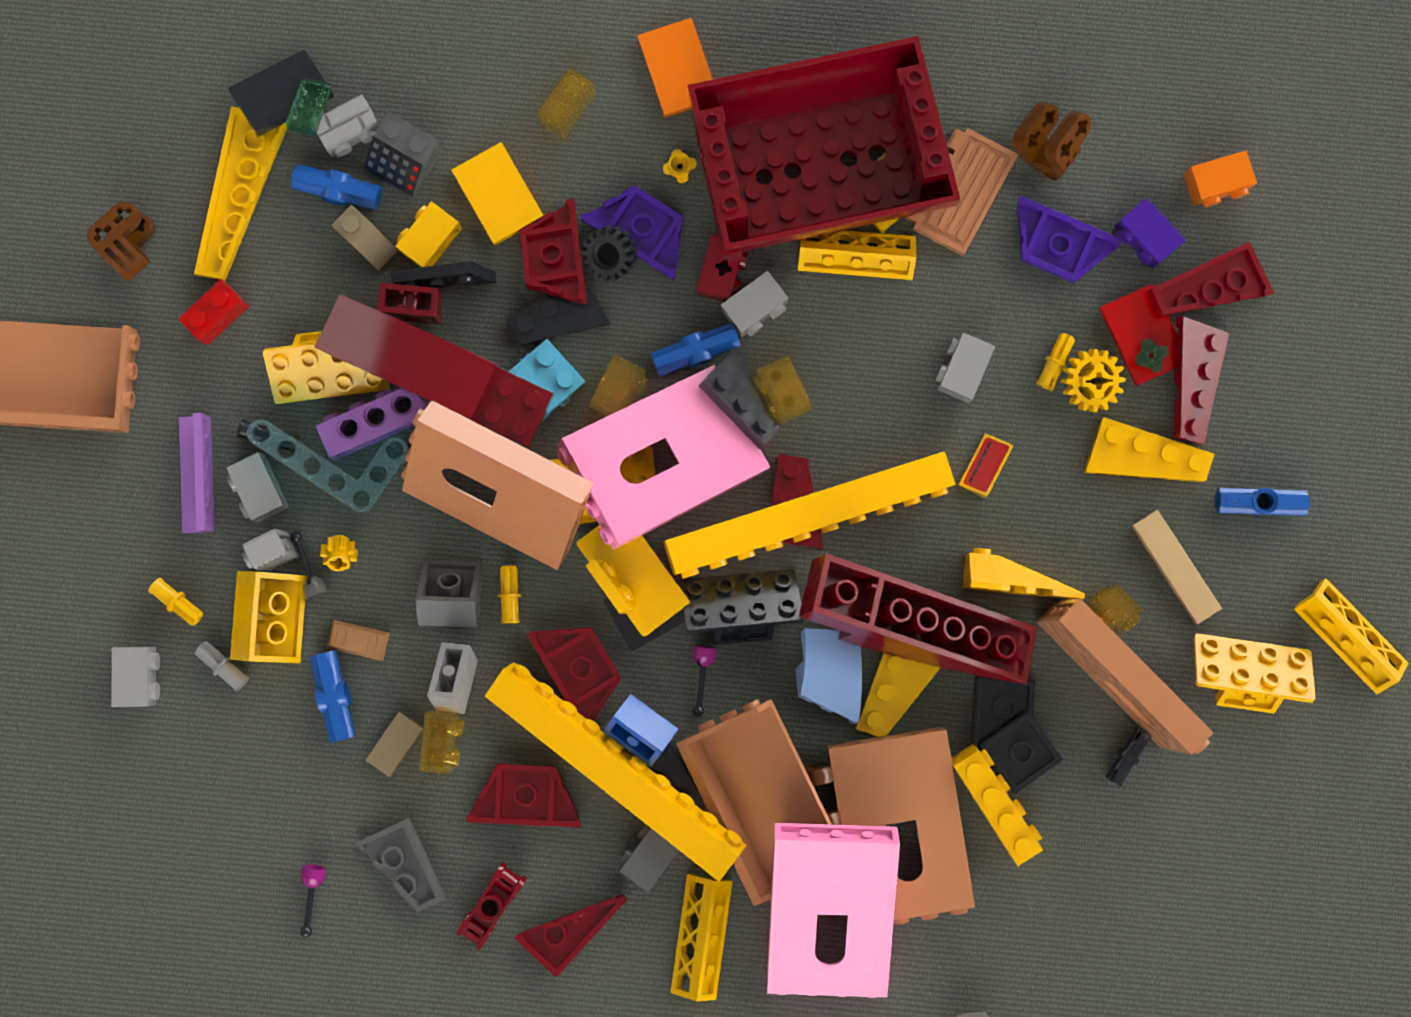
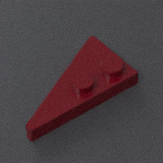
[515,893,628,978]

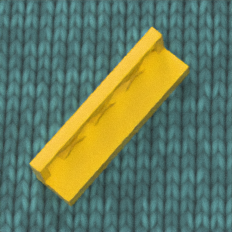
[798,230,917,280]
[1294,578,1408,695]
[670,874,733,1001]

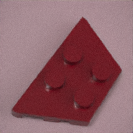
[519,198,588,305]
[527,627,622,721]
[466,763,581,828]

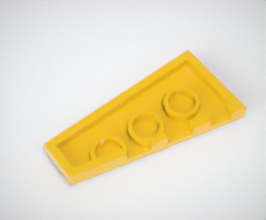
[1084,417,1214,482]

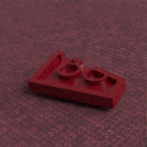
[771,454,824,550]

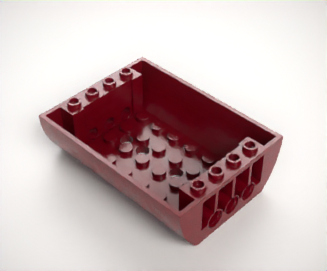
[688,36,961,256]

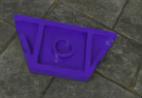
[580,185,683,281]
[1017,196,1123,284]

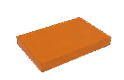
[637,18,713,118]

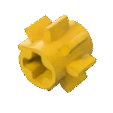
[320,535,358,571]

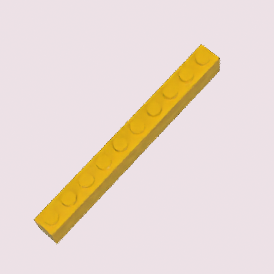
[663,451,956,579]
[485,662,747,882]

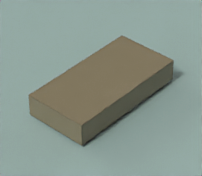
[365,711,424,777]

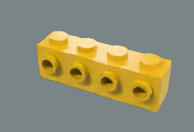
[951,744,1043,866]

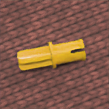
[1036,333,1075,391]
[498,565,521,624]
[148,578,203,626]

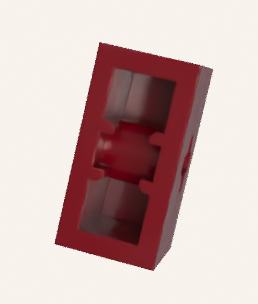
[696,235,749,302]
[377,283,444,325]

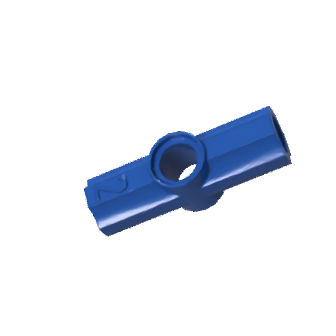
[291,164,383,212]
[651,323,741,377]
[1214,488,1310,516]
[310,651,356,743]

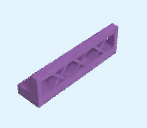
[179,413,215,534]

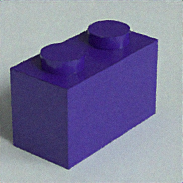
[1114,197,1186,269]

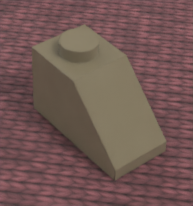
[331,205,399,272]

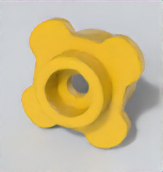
[663,149,697,183]

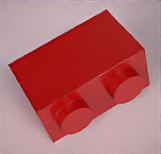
[178,279,250,346]

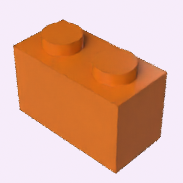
[1183,150,1257,208]

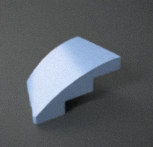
[795,628,862,724]

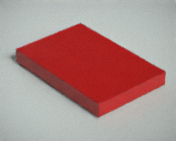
[1099,283,1179,387]

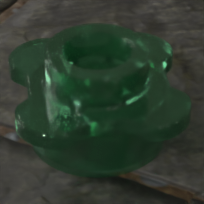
[1135,339,1169,373]

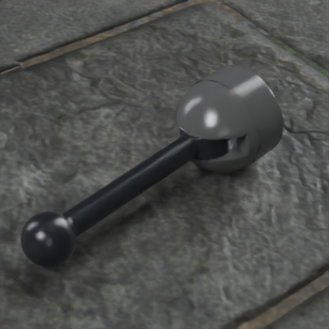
[290,531,329,601]

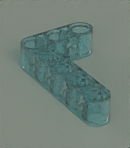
[247,420,408,512]

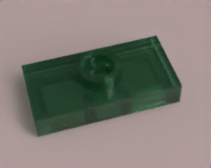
[286,78,332,135]

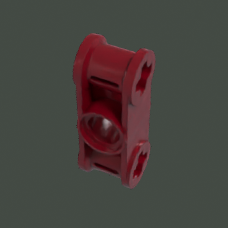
[455,862,527,951]

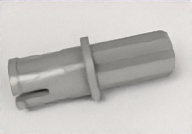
[195,641,249,692]

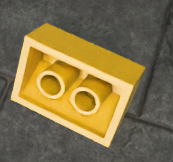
[230,571,307,663]

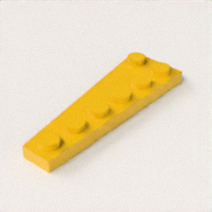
[194,106,289,281]

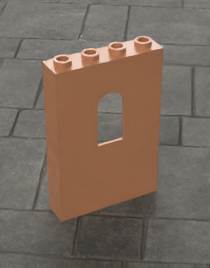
[401,400,594,570]
[1036,599,1213,755]
[826,726,975,925]

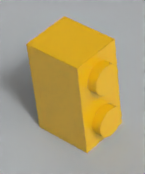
[395,201,463,268]

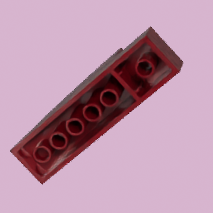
[314,294,554,448]
[799,553,1038,684]

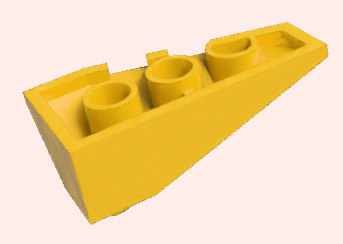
[962,548,1085,600]

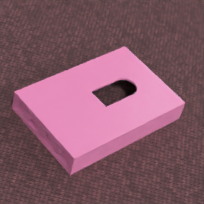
[557,365,770,550]
[767,823,900,998]

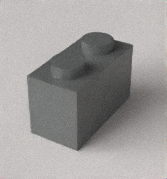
[619,824,679,893]

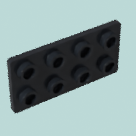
[679,569,804,645]

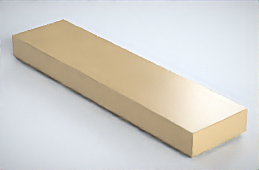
[1131,510,1222,624]

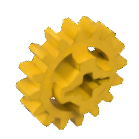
[1061,349,1126,412]

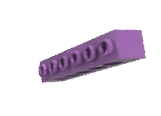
[316,388,430,461]

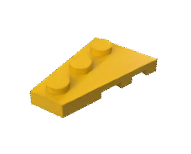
[855,653,940,737]

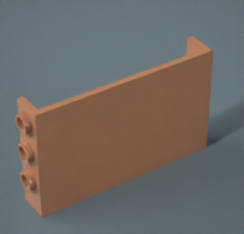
[0,321,140,433]
[676,699,832,906]

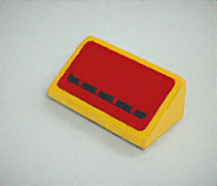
[958,433,1014,498]

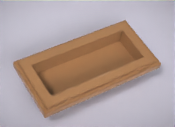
[326,620,390,661]

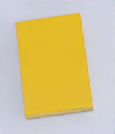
[452,142,544,246]

